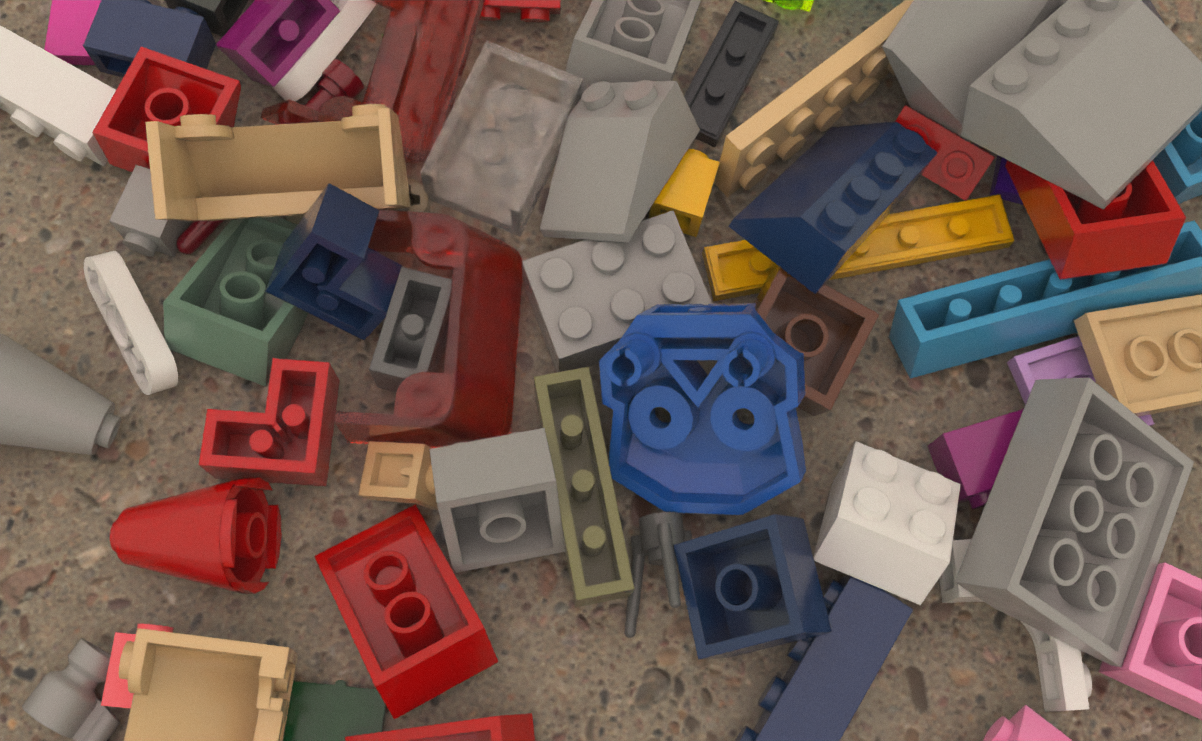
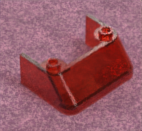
[260,0,485,164]
[335,210,523,448]

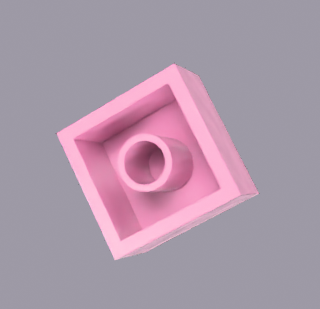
[1099,563,1202,720]

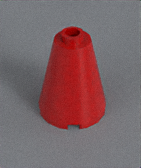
[110,477,282,594]

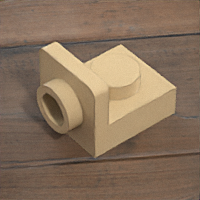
[358,441,438,510]

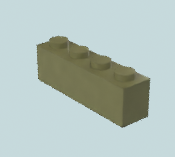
[534,367,634,607]

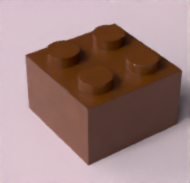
[754,266,880,416]

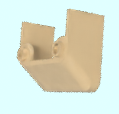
[145,104,410,221]

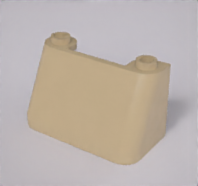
[119,628,297,741]

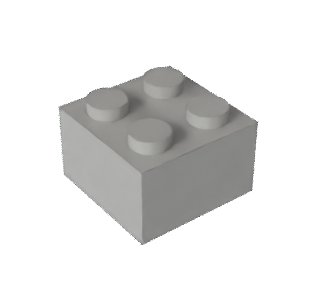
[429,428,565,573]

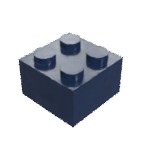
[673,514,832,660]

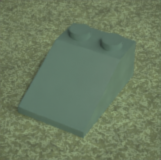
[163,217,308,387]

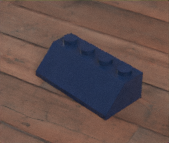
[728,122,938,294]

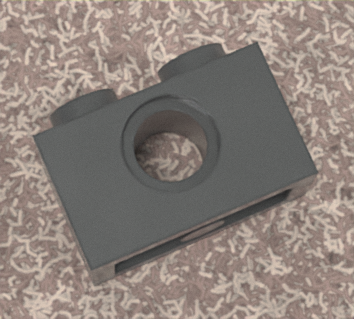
[369,267,459,401]

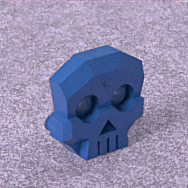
[599,303,806,515]

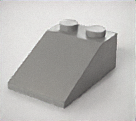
[561,0,701,98]
[540,80,700,242]

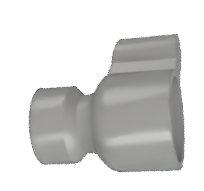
[22,638,121,741]

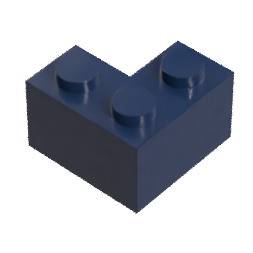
[265,183,402,340]

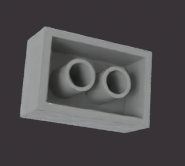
[522,210,712,372]

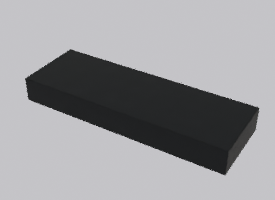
[684,1,779,147]

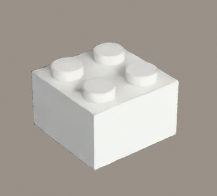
[813,441,961,605]

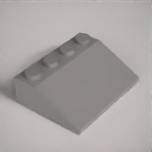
[882,0,1067,147]
[961,0,1202,210]
[955,377,1194,667]

